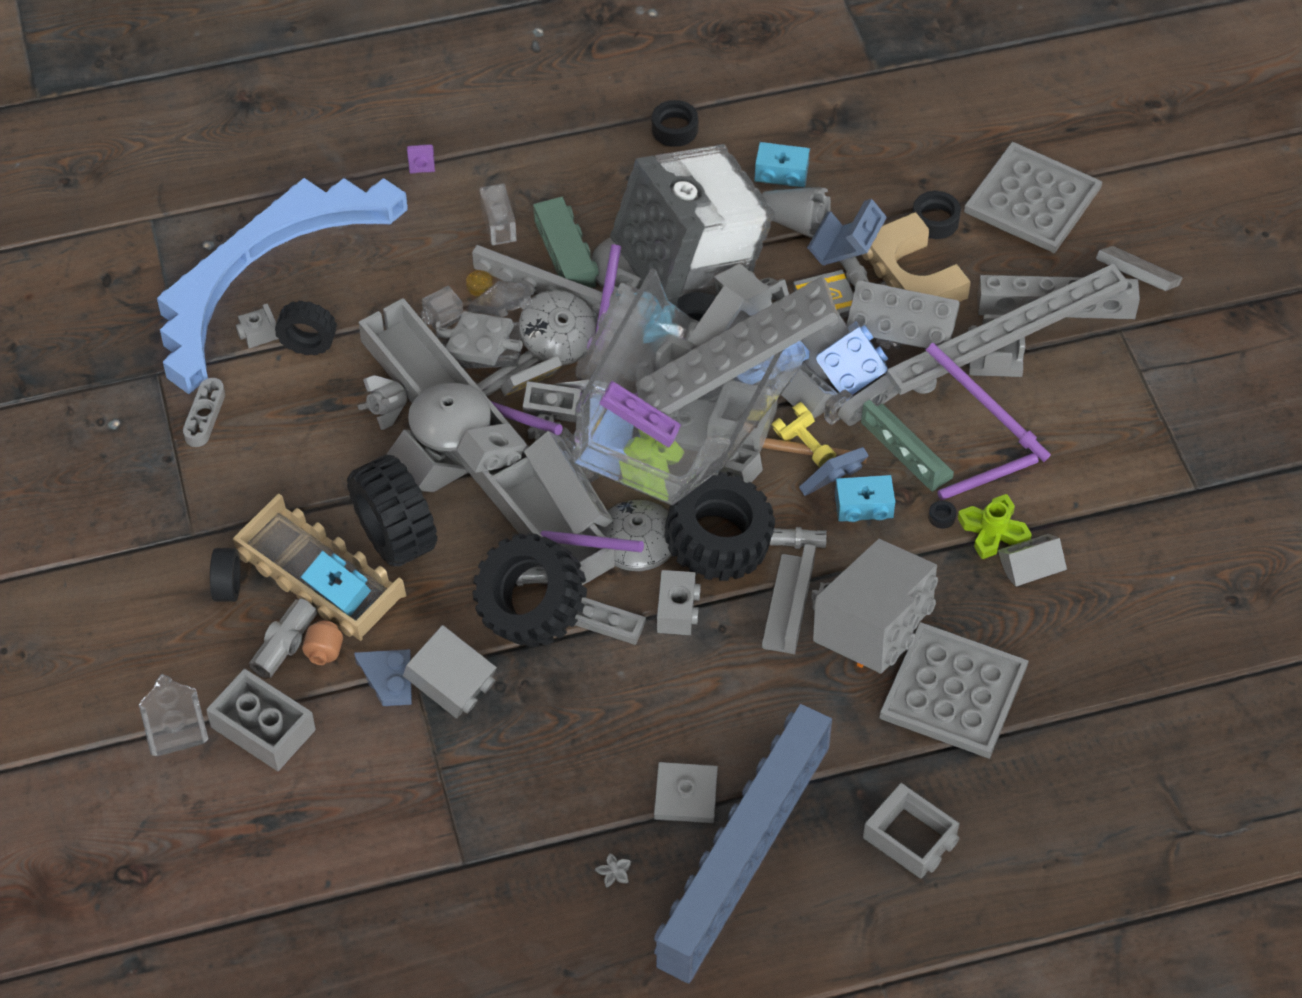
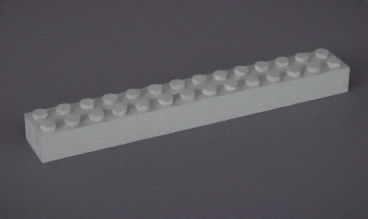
[358,298,615,585]

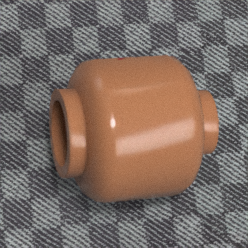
[302,620,343,665]

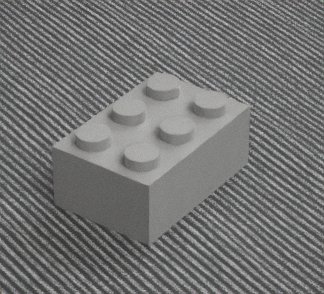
[206,668,316,771]

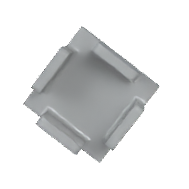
[968,314,1025,377]

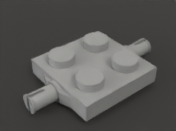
[436,311,523,366]

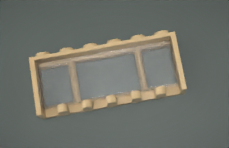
[233,493,406,641]

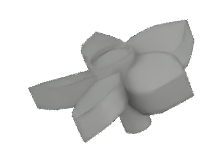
[595,853,631,888]

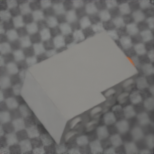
[813,539,938,673]

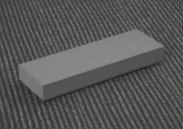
[575,597,646,645]

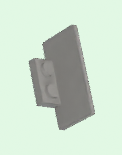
[846,280,960,349]

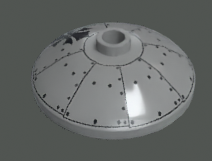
[519,290,597,365]
[597,500,672,571]

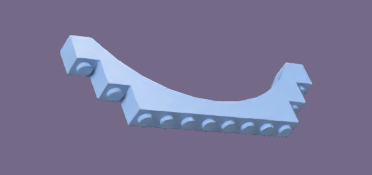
[157,178,408,394]

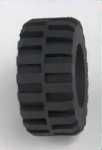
[347,454,438,567]
[664,472,775,581]
[472,533,587,647]

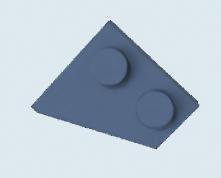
[799,447,869,496]
[355,649,412,706]

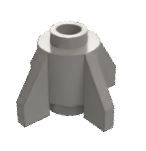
[357,375,407,430]

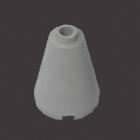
[757,187,831,238]

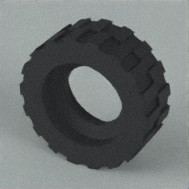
[275,301,337,356]

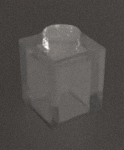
[421,285,463,332]

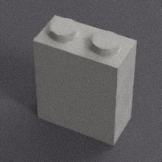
[403,625,497,719]

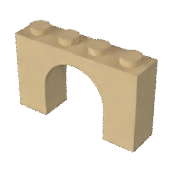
[862,212,971,302]

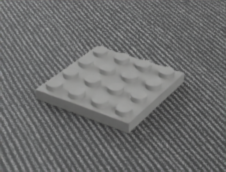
[964,142,1102,253]
[879,622,1028,759]

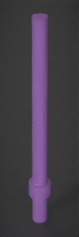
[926,343,1051,462]

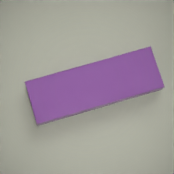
[598,381,681,448]

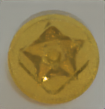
[466,270,493,296]

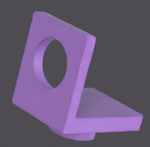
[407,145,435,173]

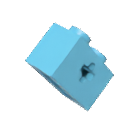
[755,142,810,188]
[835,475,895,522]
[301,551,371,616]

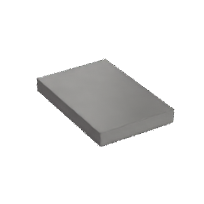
[1096,246,1183,291]

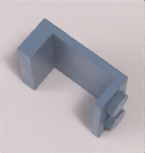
[807,199,887,266]

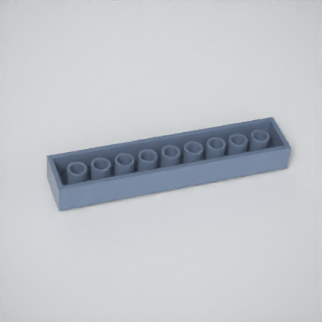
[654,704,832,984]

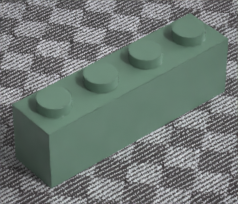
[533,197,599,288]

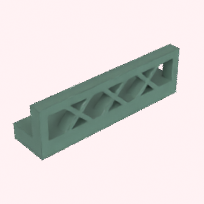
[861,400,954,492]

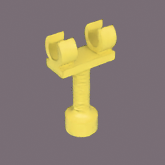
[771,402,836,468]

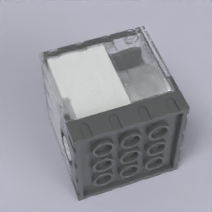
[610,144,776,307]

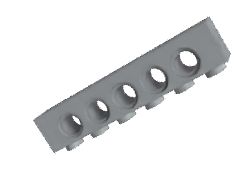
[977,275,1140,319]

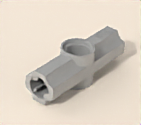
[249,598,317,679]

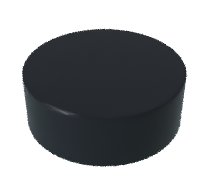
[928,501,957,529]

